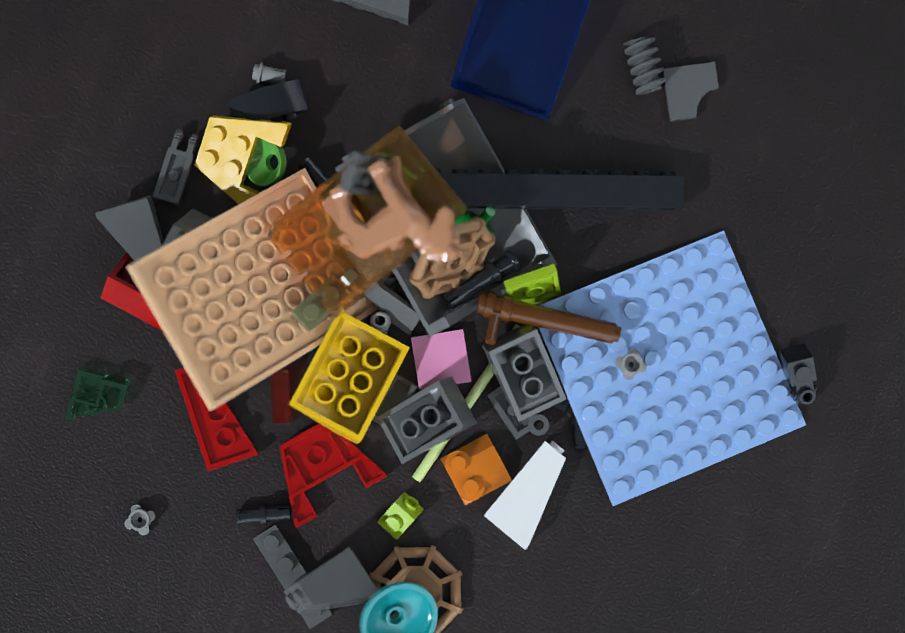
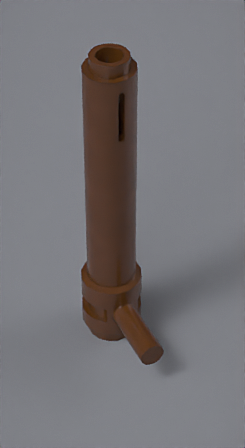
[476,291,621,345]

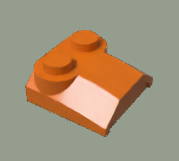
[440,434,512,505]

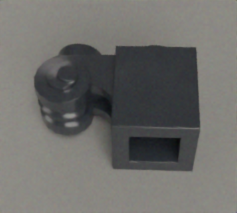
[779,344,817,405]

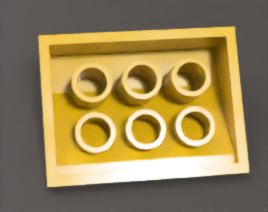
[289,310,410,444]

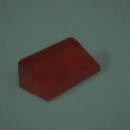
[271,369,292,424]

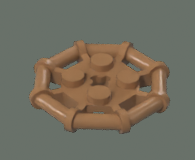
[409,217,495,299]
[368,545,463,633]

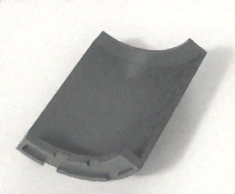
[335,98,557,337]

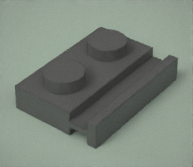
[339,151,389,196]

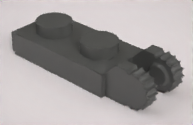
[153,129,199,206]

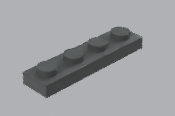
[253,524,333,629]

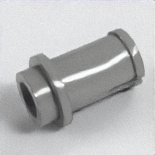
[252,63,286,84]
[370,311,391,334]

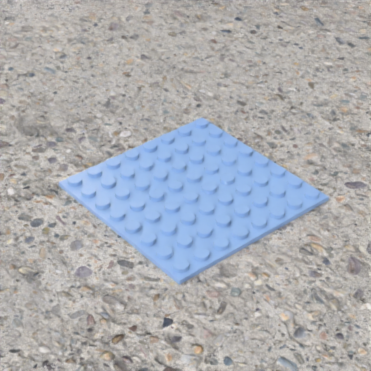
[538,231,806,506]

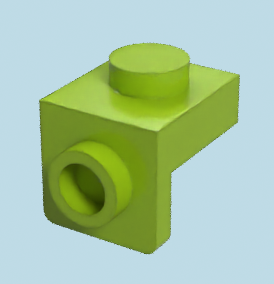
[377,492,424,540]

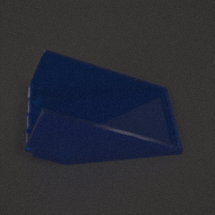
[450,0,591,121]

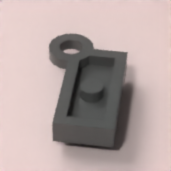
[487,386,549,440]

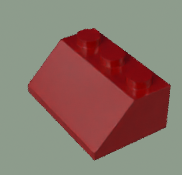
[101,253,163,331]

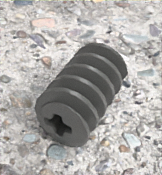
[622,37,667,95]

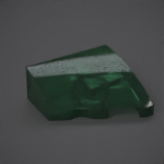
[65,367,131,421]

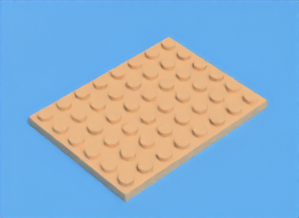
[127,168,378,411]

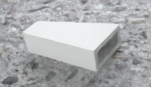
[484,441,566,550]

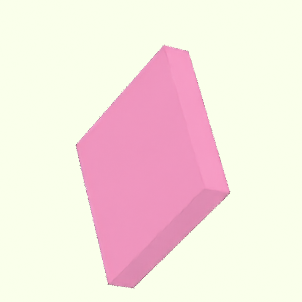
[411,329,471,390]

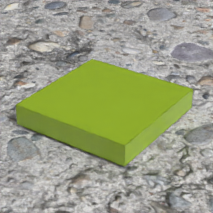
[503,264,561,304]

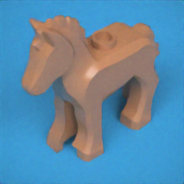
[321,156,464,262]

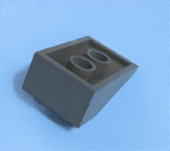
[482,324,566,422]
[377,376,477,464]

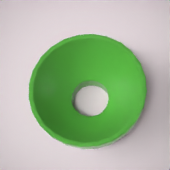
[247,138,287,186]

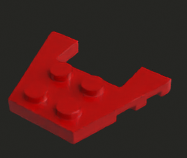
[279,423,387,528]

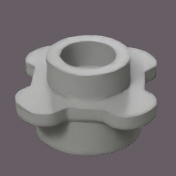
[615,349,647,380]
[124,505,156,535]

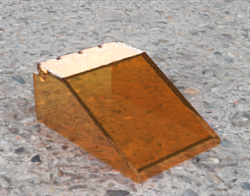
[267,126,468,318]

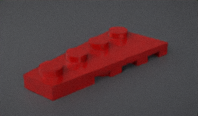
[175,367,259,471]

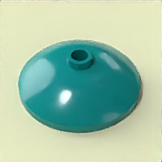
[360,582,438,633]

